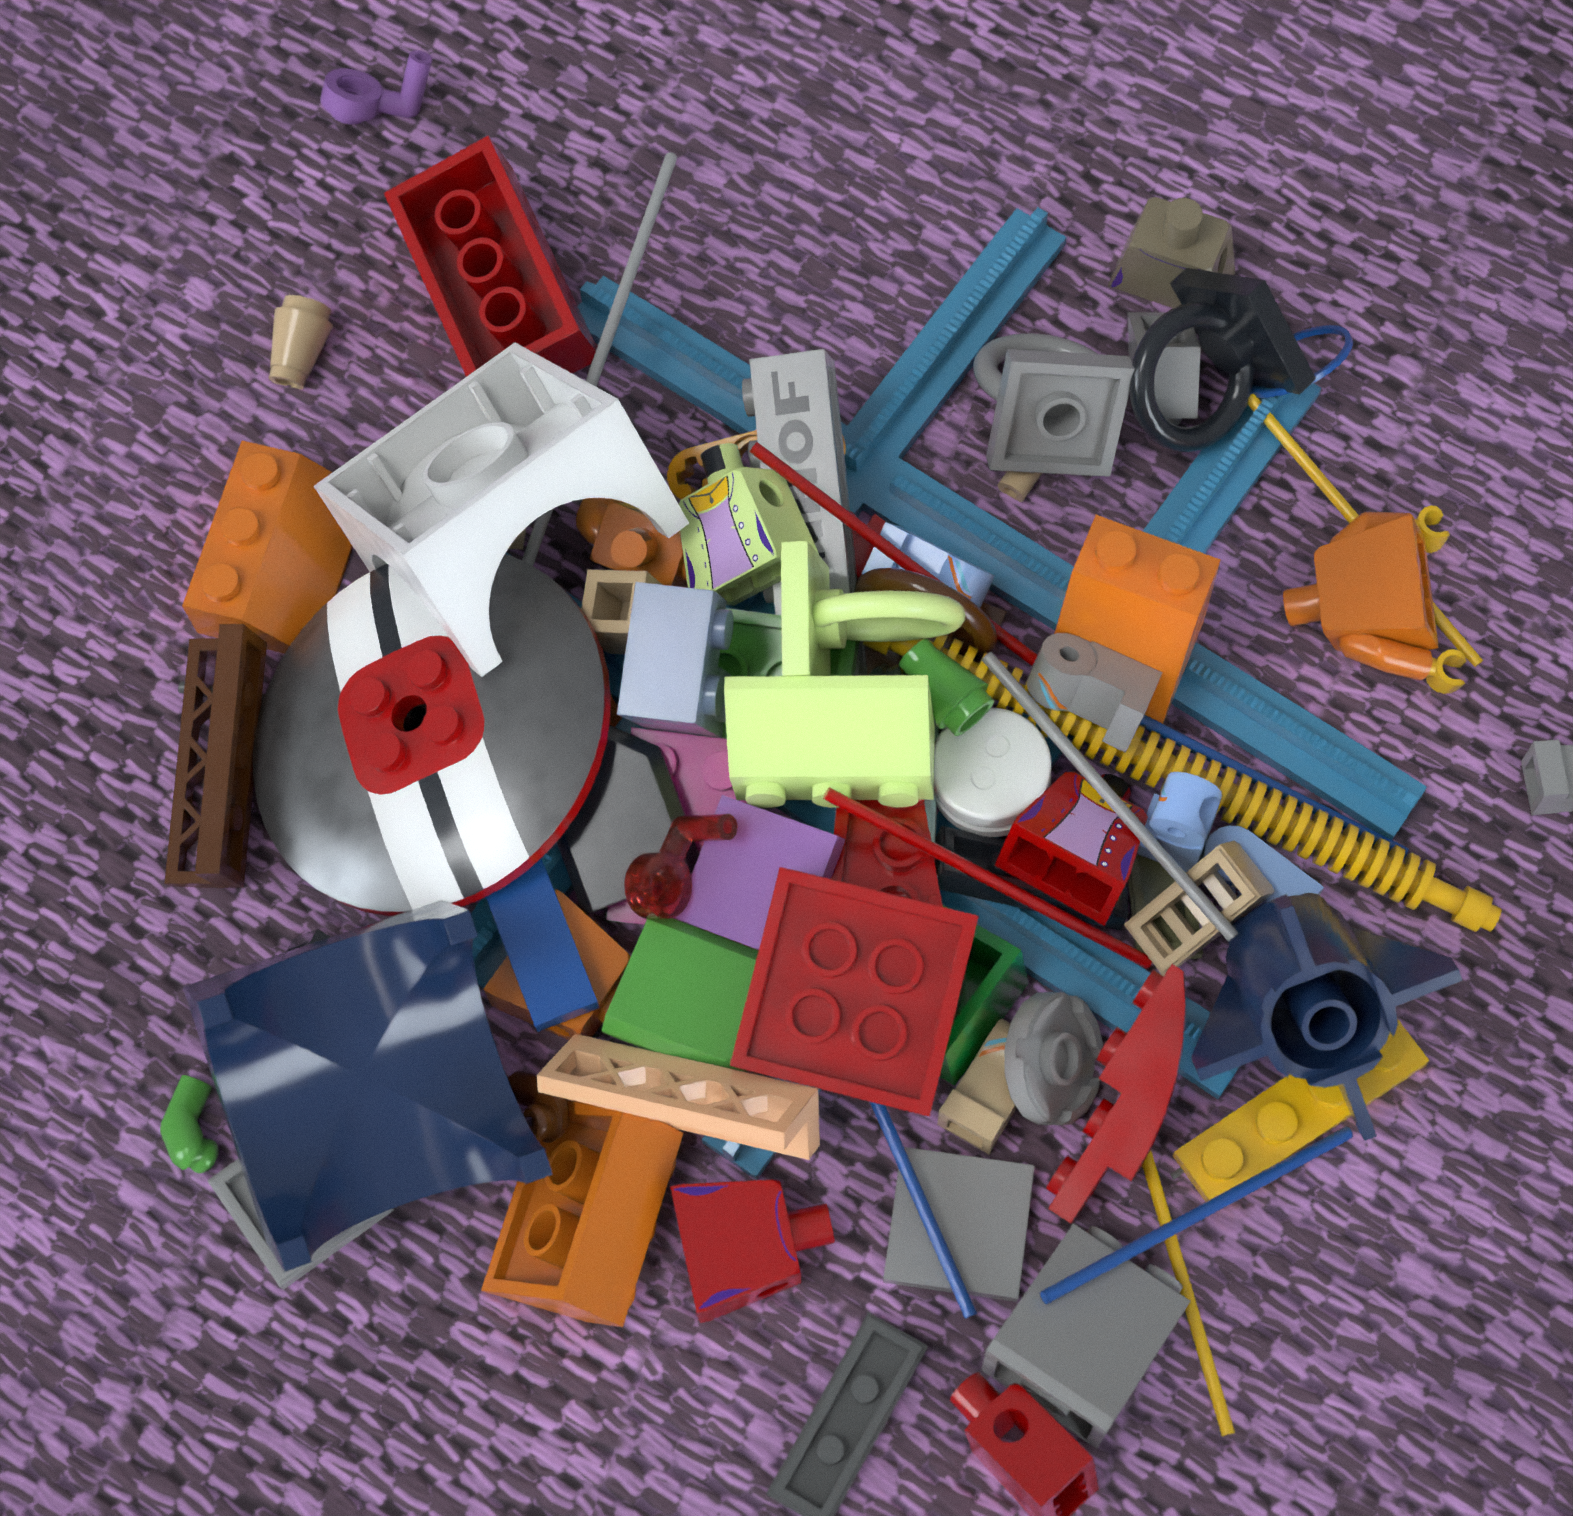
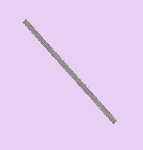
[982,652,1239,942]

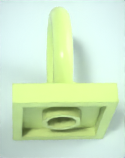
[781,541,965,676]

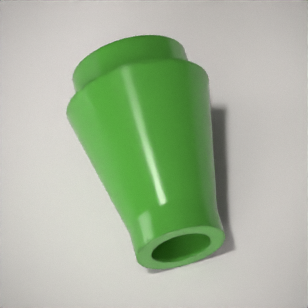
[899,639,994,737]

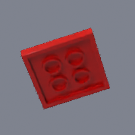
[730,867,979,1117]

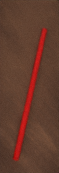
[749,442,1038,667]
[823,787,1152,969]

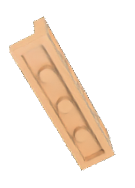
[537,1034,820,1160]

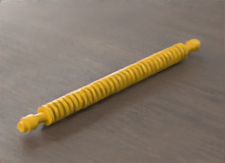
[863,634,1502,932]

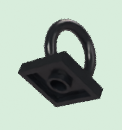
[1130,268,1316,452]

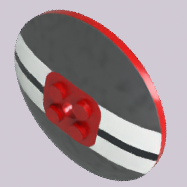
[253,554,611,916]

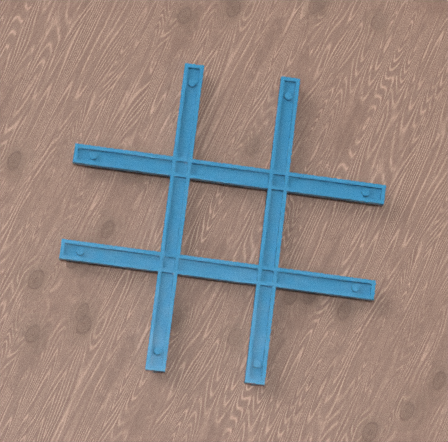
[471,207,1427,1180]

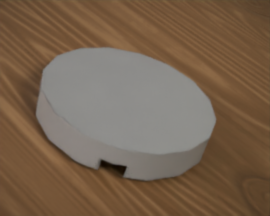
[1004,992,1103,1125]

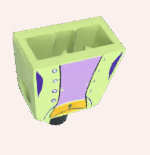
[679,443,818,606]

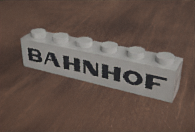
[742,349,867,676]

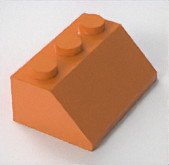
[182,440,353,654]
[481,1101,684,1327]

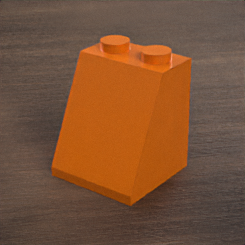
[1054,515,1221,724]

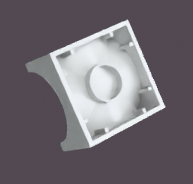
[314,343,689,677]

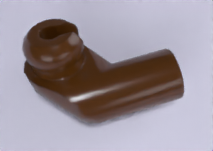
[508,1070,570,1143]

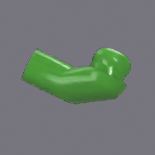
[160,1075,219,1174]

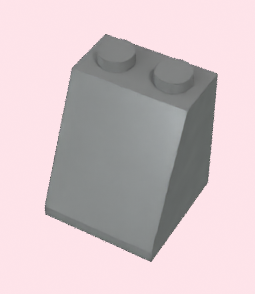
[981,1224,1190,1449]

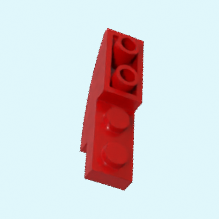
[1046,964,1186,1224]

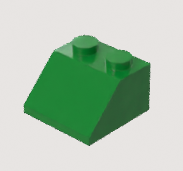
[940,905,1029,1086]

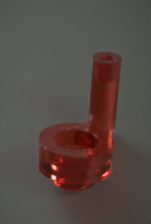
[624,814,738,919]

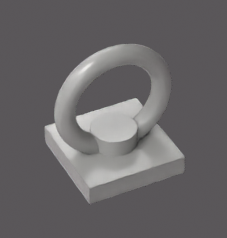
[973,333,1135,477]

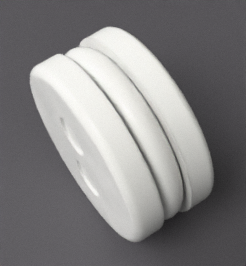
[934,708,1051,837]

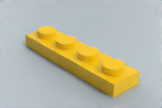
[1172,1018,1430,1202]

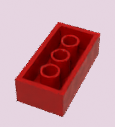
[384,136,597,377]

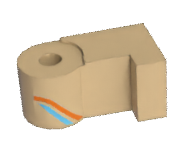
[937,1018,1017,1154]

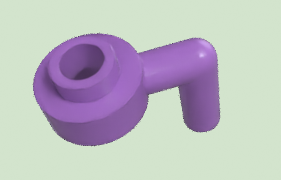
[320,50,432,125]

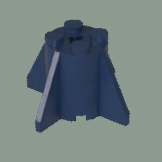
[1191,893,1463,1141]

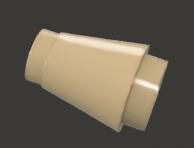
[268,295,333,389]

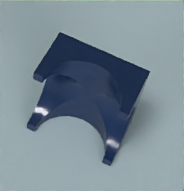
[183,900,553,1272]

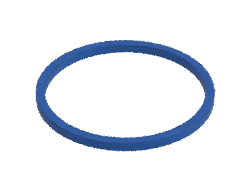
[1251,325,1353,398]

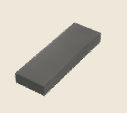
[766,1312,928,1516]

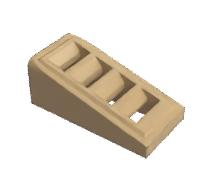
[1124,841,1275,976]

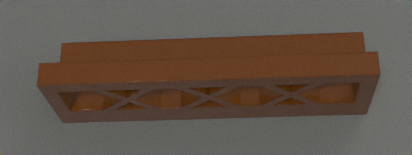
[164,624,267,888]

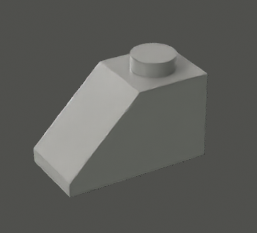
[1128,312,1201,425]

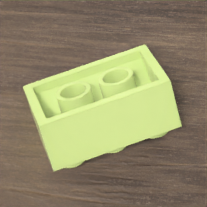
[724,675,935,808]

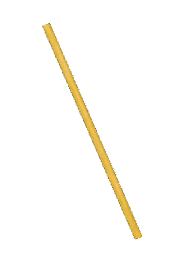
[1248,393,1484,667]
[1142,1150,1235,1436]

